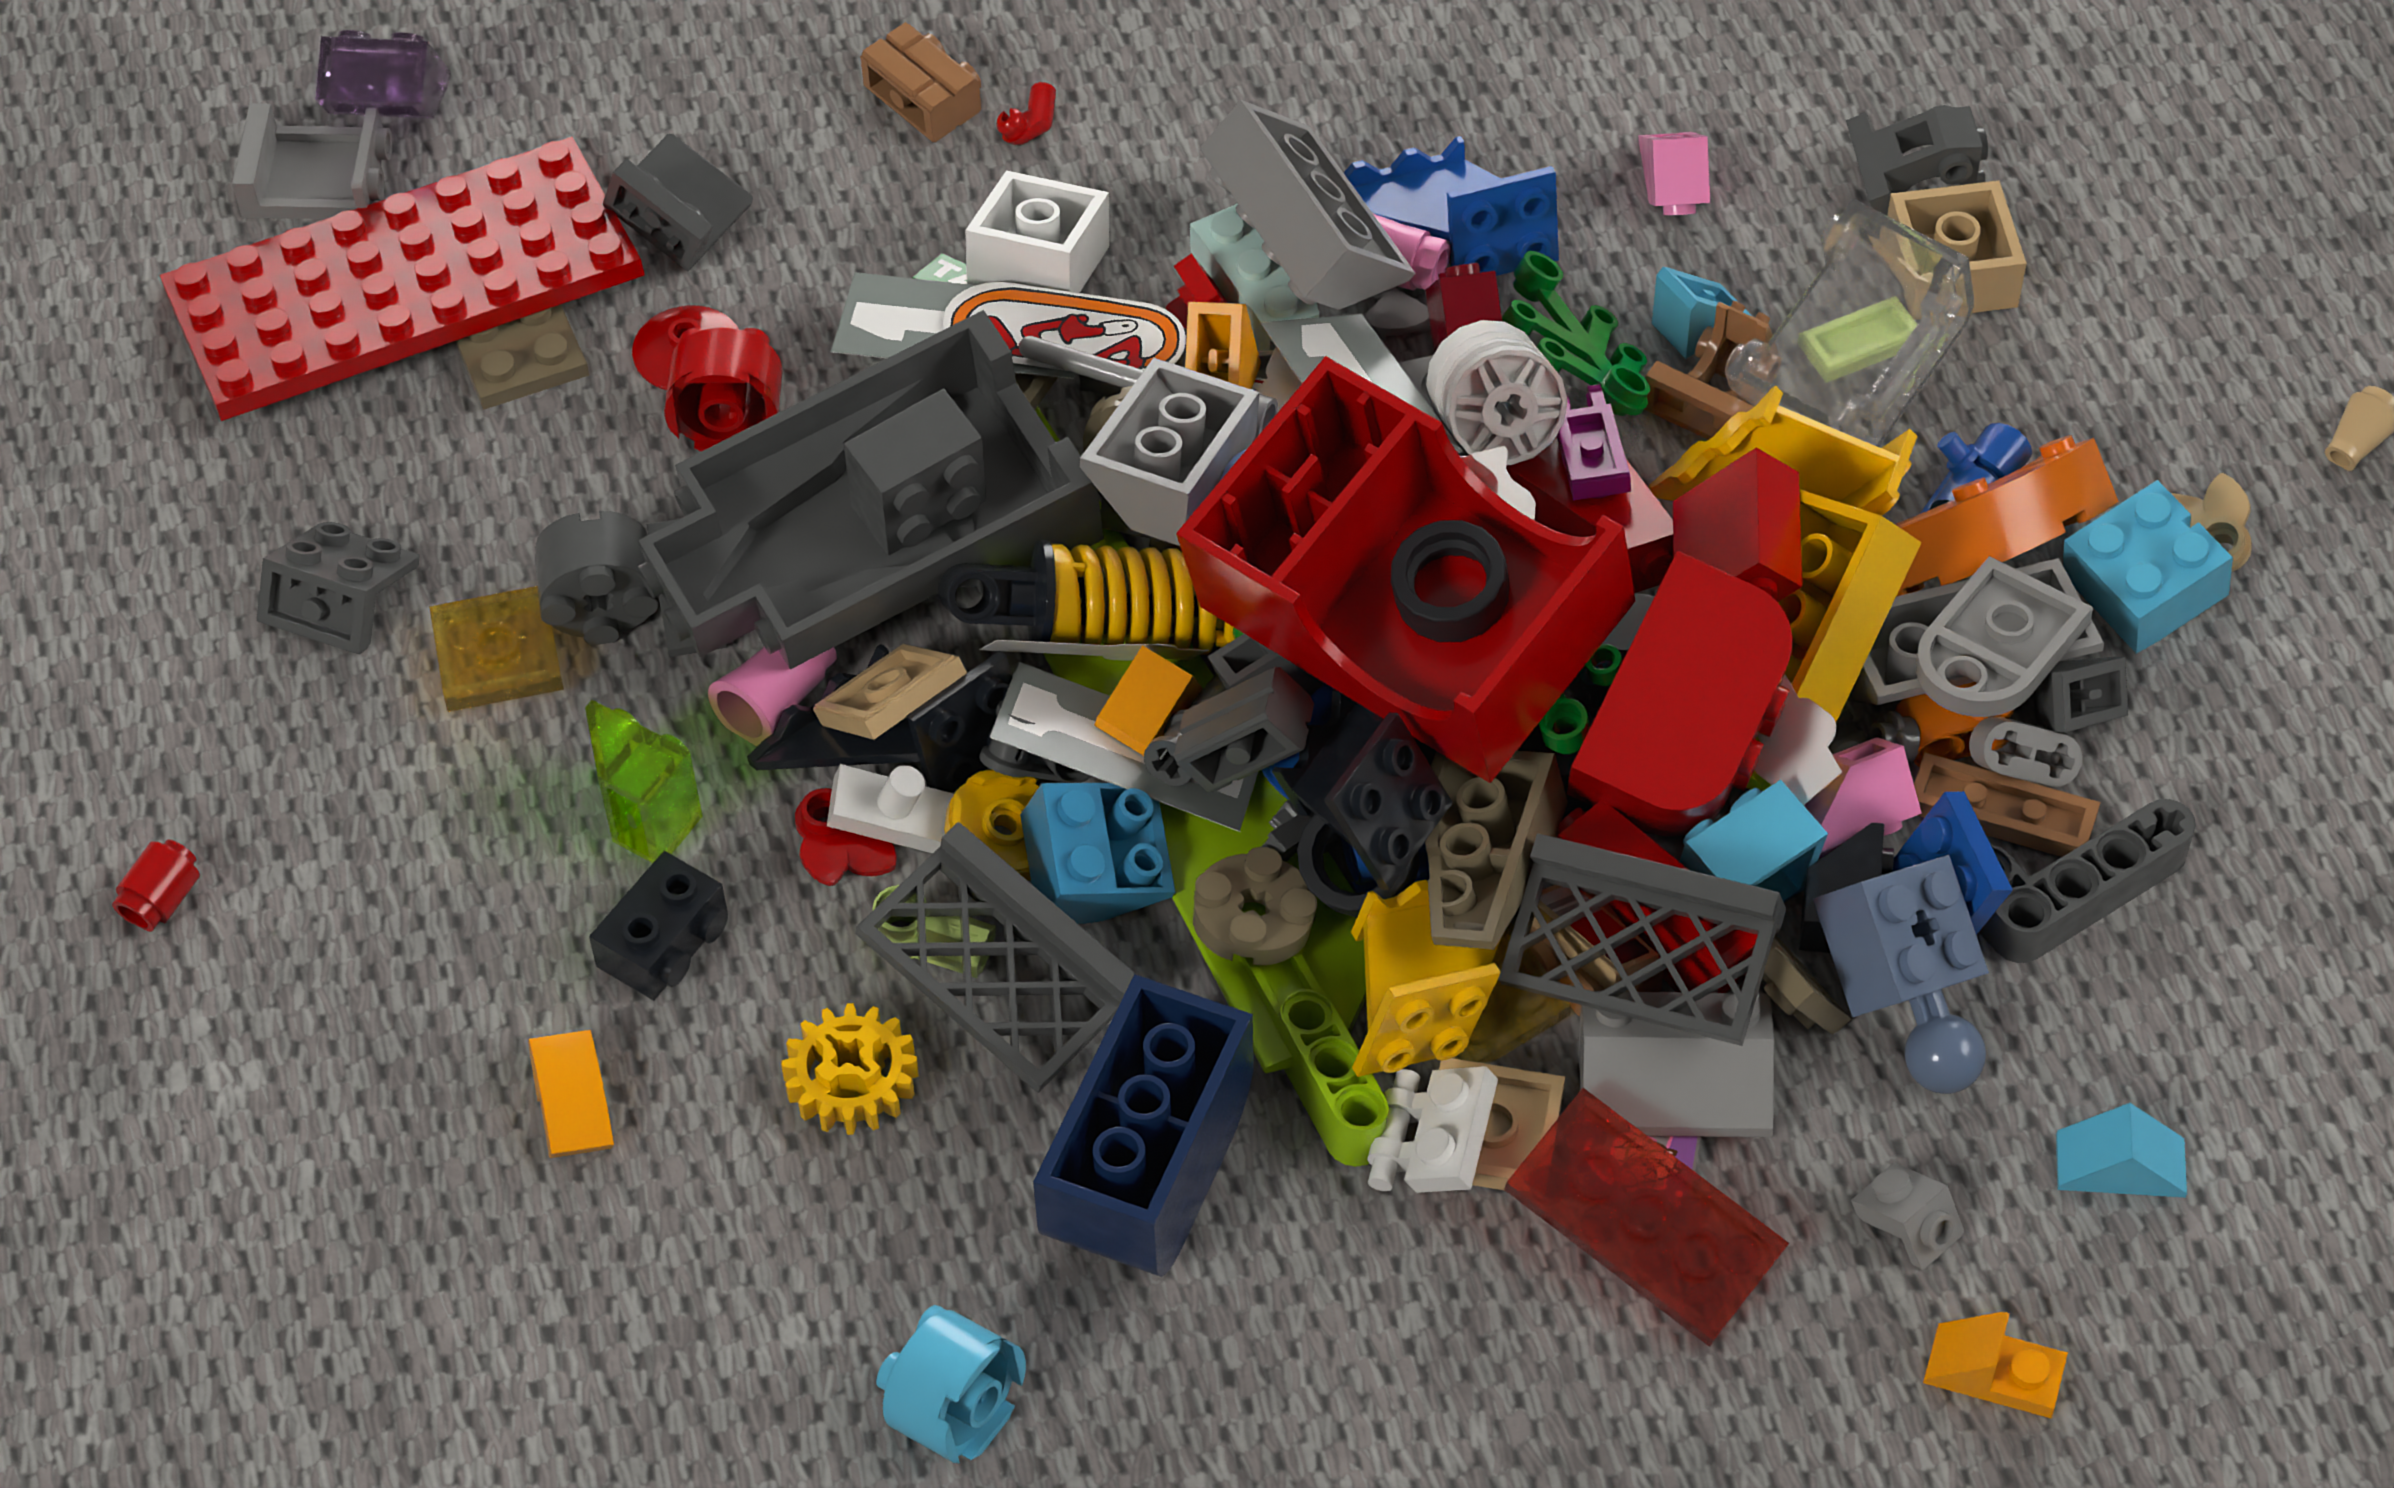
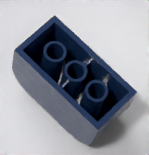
[1033,974,1254,1277]

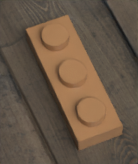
[1914,752,2101,857]

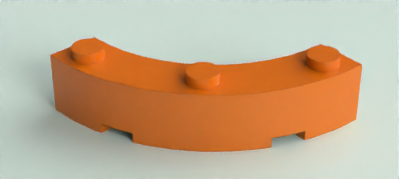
[1895,435,2119,596]

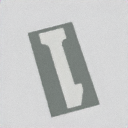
[831,272,1076,379]
[1260,314,1463,452]
[990,662,1258,832]

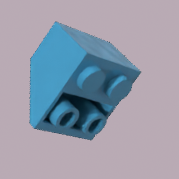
[1020,783,1175,924]

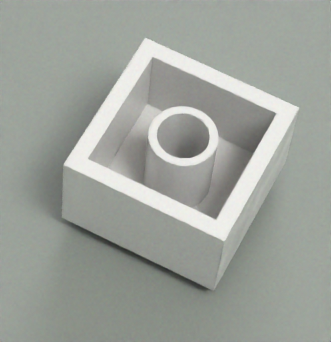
[965,170,1109,293]

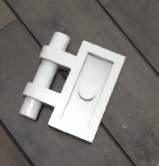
[1367,1066,1498,1193]

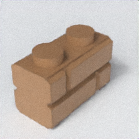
[860,22,981,142]

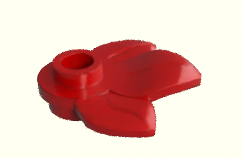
[795,788,896,886]

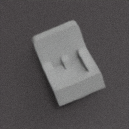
[1851,1162,1964,1269]

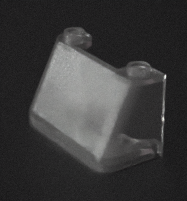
[1725,199,1974,447]

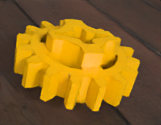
[781,1003,919,1135]

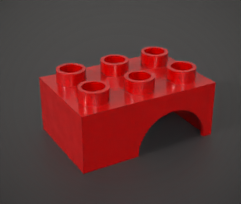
[1176,356,1636,783]

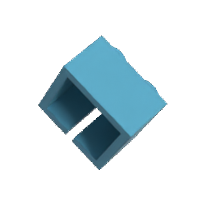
[2063,480,2233,654]
[1679,780,1828,903]

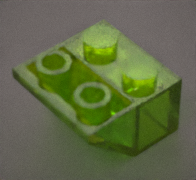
[585,700,703,863]

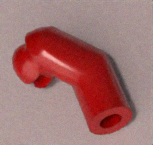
[996,82,1056,146]

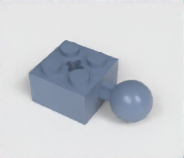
[1813,855,1989,1094]

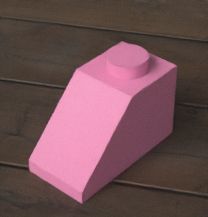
[1638,132,1710,215]

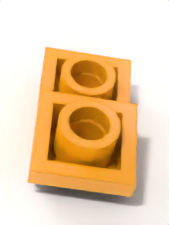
[528,1030,614,1158]

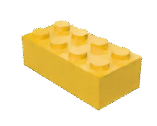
[1778,489,1922,722]

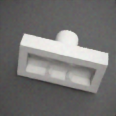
[827,764,954,853]

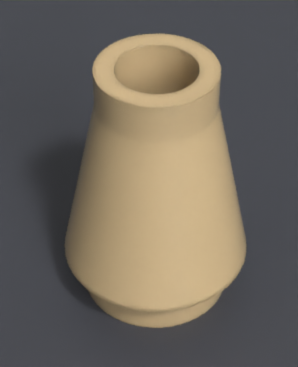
[2325,386,2394,471]

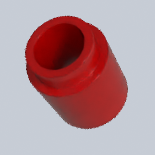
[112,839,200,932]

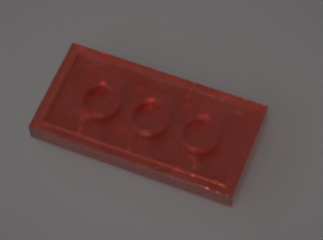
[1504,1088,1789,1347]

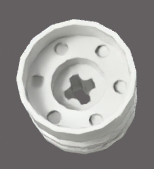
[1426,320,1568,465]

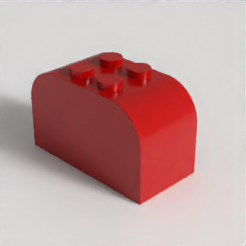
[1567,550,1792,837]

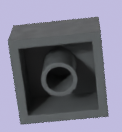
[844,388,986,556]

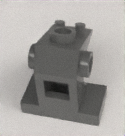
[1846,105,1988,230]

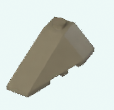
[1425,751,1568,950]

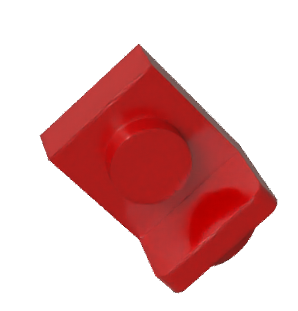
[1166,253,1228,329]

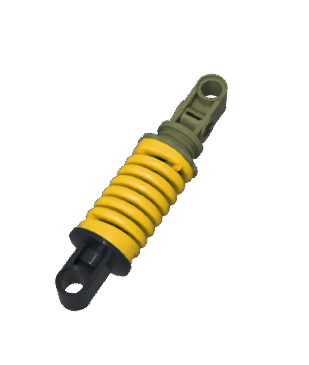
[938,540,1235,655]

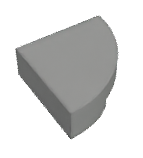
[1364,288,1431,340]

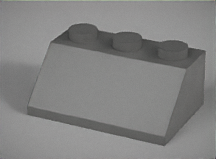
[1080,358,1260,546]
[1578,991,1774,1137]

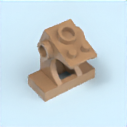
[1644,301,1780,440]

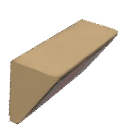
[1532,885,1659,989]

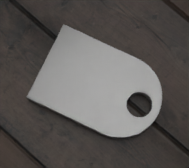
[1916,556,2093,717]

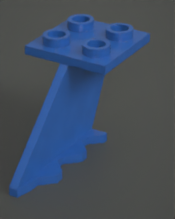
[1344,136,1559,276]

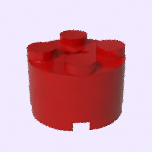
[664,327,783,452]

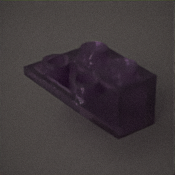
[315,30,451,119]

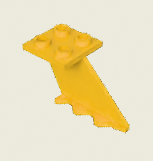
[1648,385,1918,516]
[1351,880,1501,1077]

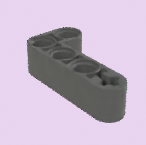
[1979,799,2196,963]

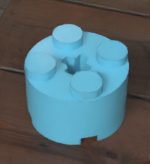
[876,1305,1026,1463]

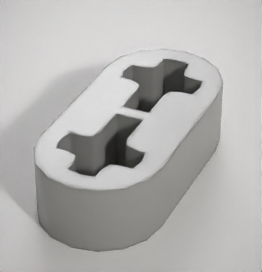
[1969,716,2083,787]

